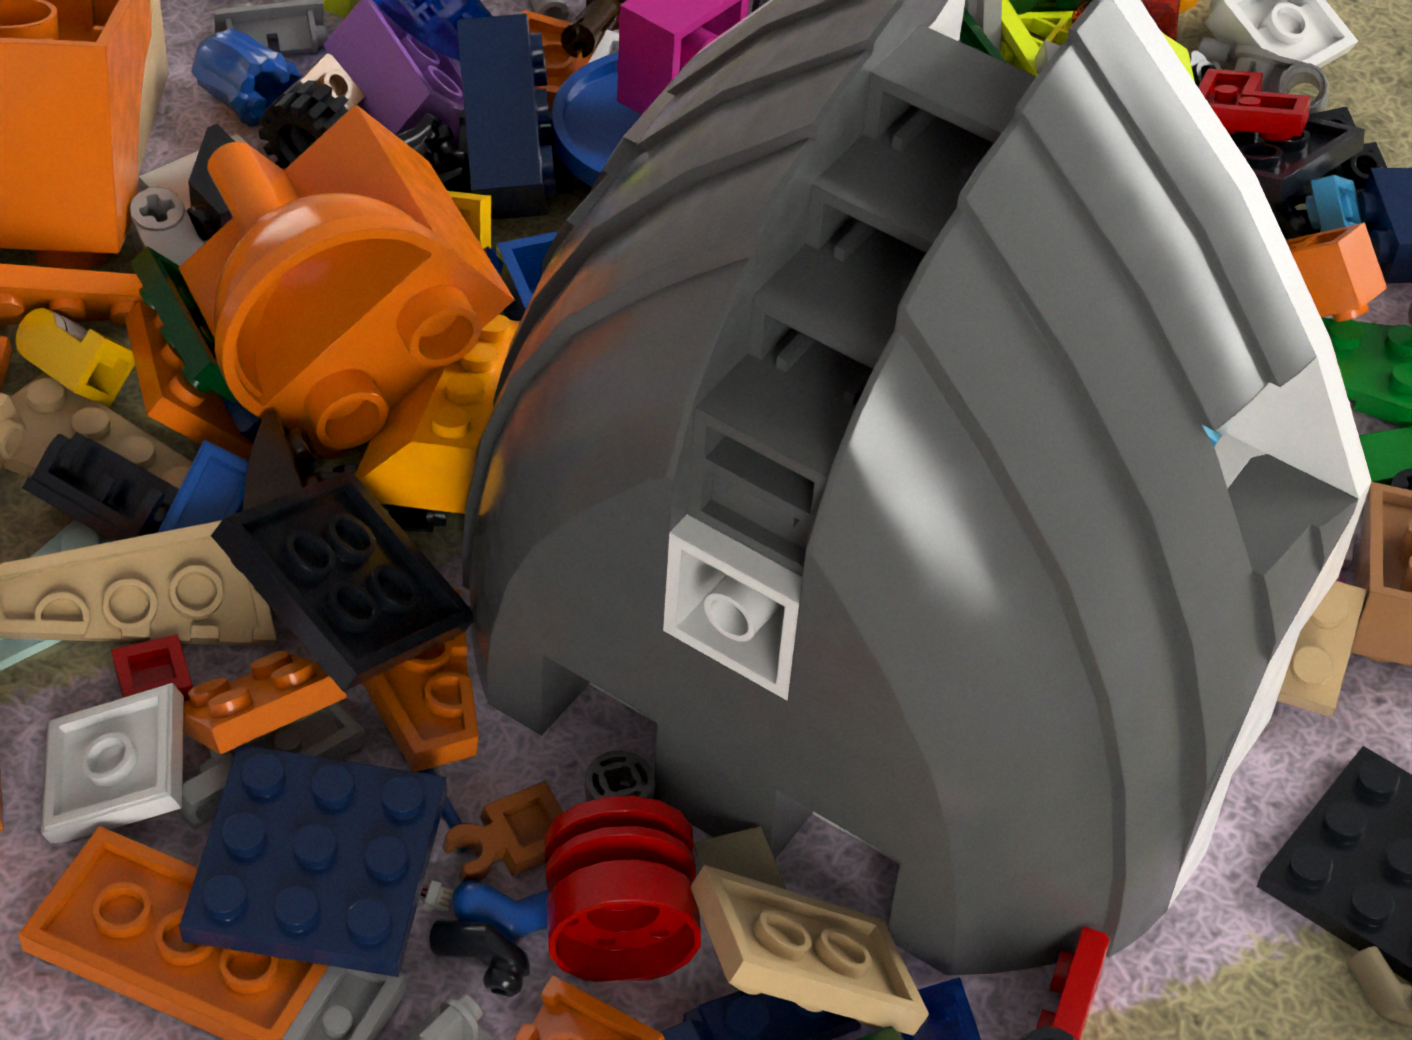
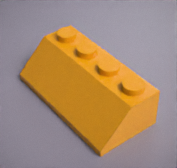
[355,314,520,514]

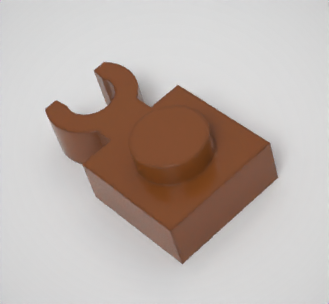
[442,780,564,883]

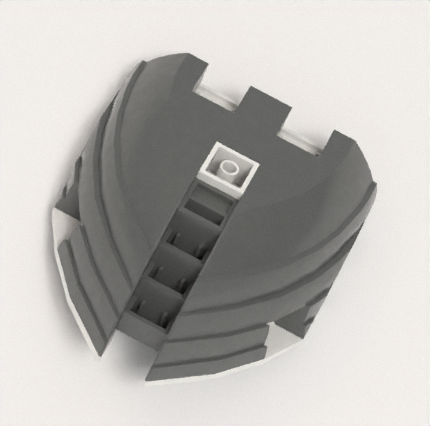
[462,0,1371,975]

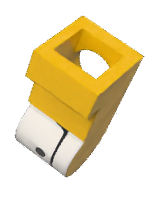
[15,308,135,408]

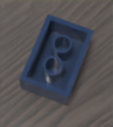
[457,13,558,219]

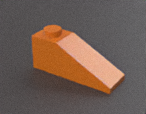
[1286,222,1387,322]

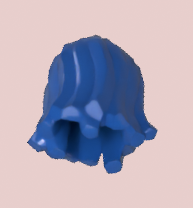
[191,28,303,127]

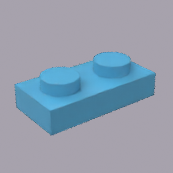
[1306,175,1362,232]

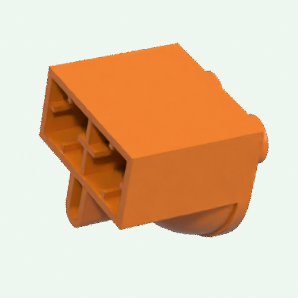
[178,104,515,460]

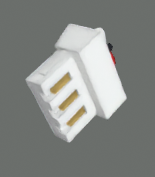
[419,880,454,911]

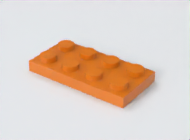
[18,826,329,1040]

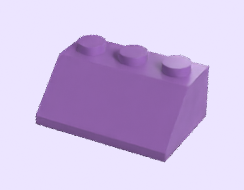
[323,0,464,150]

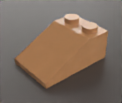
[1350,482,1412,666]

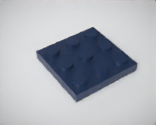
[179,745,447,977]

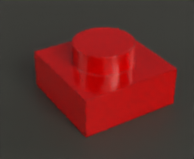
[111,634,193,701]

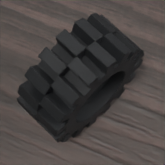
[258,80,348,169]

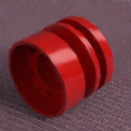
[544,795,701,982]

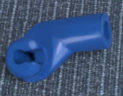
[452,879,549,940]

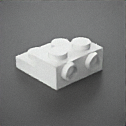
[1204,0,1358,68]

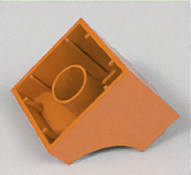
[0,0,152,270]

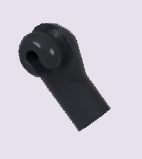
[429,919,530,997]

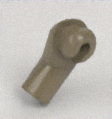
[1347,946,1412,1027]

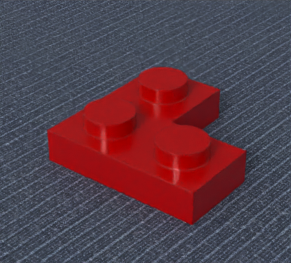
[1198,68,1310,141]

